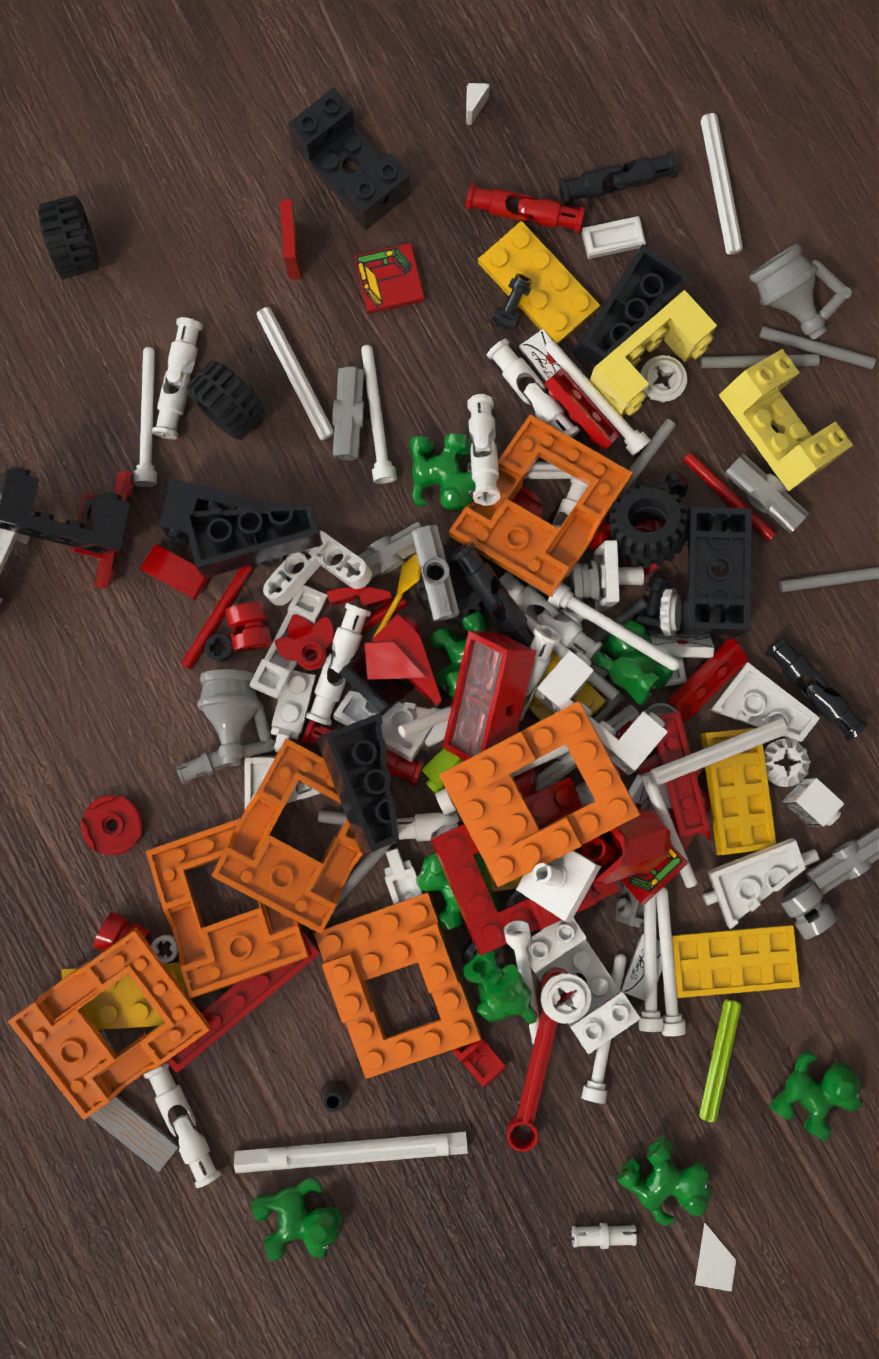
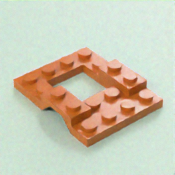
[449,414,633,597]
[439,700,640,887]
[211,738,393,934]
[146,818,309,999]
[314,892,482,1079]
[8,928,211,1121]

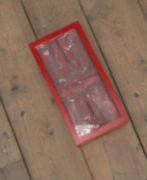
[442,631,536,761]

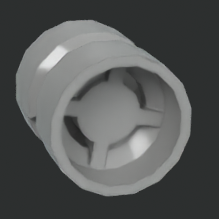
[780,882,838,940]

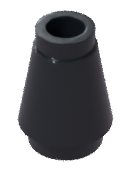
[320,1080,351,1112]

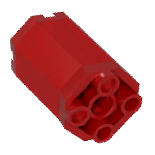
[575,810,672,884]

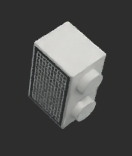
[781,778,844,827]

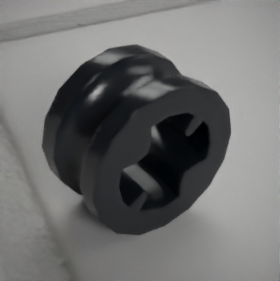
[205,634,233,662]

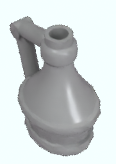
[749,243,852,340]
[197,669,275,766]

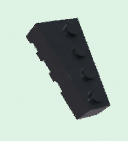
[574,244,692,366]
[182,504,323,578]
[316,712,399,854]

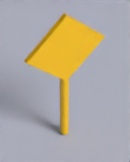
[372,553,421,639]

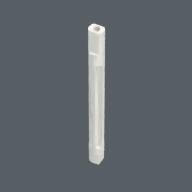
[234,1132,468,1173]

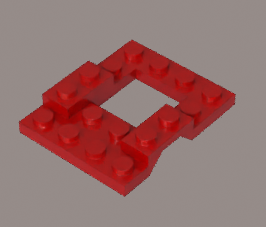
[430,777,619,955]

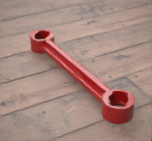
[506,967,573,1152]

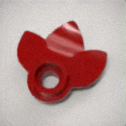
[275,614,334,670]

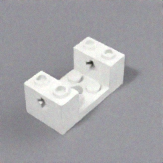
[535,650,668,775]
[527,918,641,1054]

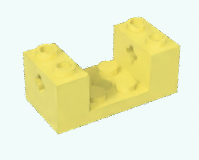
[590,290,717,417]
[719,349,853,491]

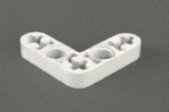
[263,530,372,606]

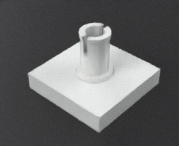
[593,541,644,610]
[516,850,601,923]

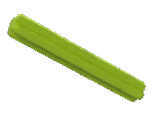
[699,999,741,1122]

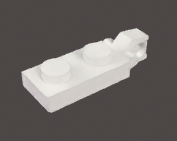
[271,670,316,752]
[384,847,423,904]

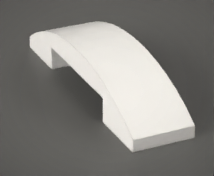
[249,585,328,699]

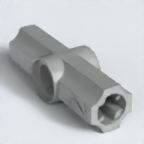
[332,367,364,461]
[724,454,809,533]
[348,522,422,579]
[411,525,460,621]
[806,826,879,895]

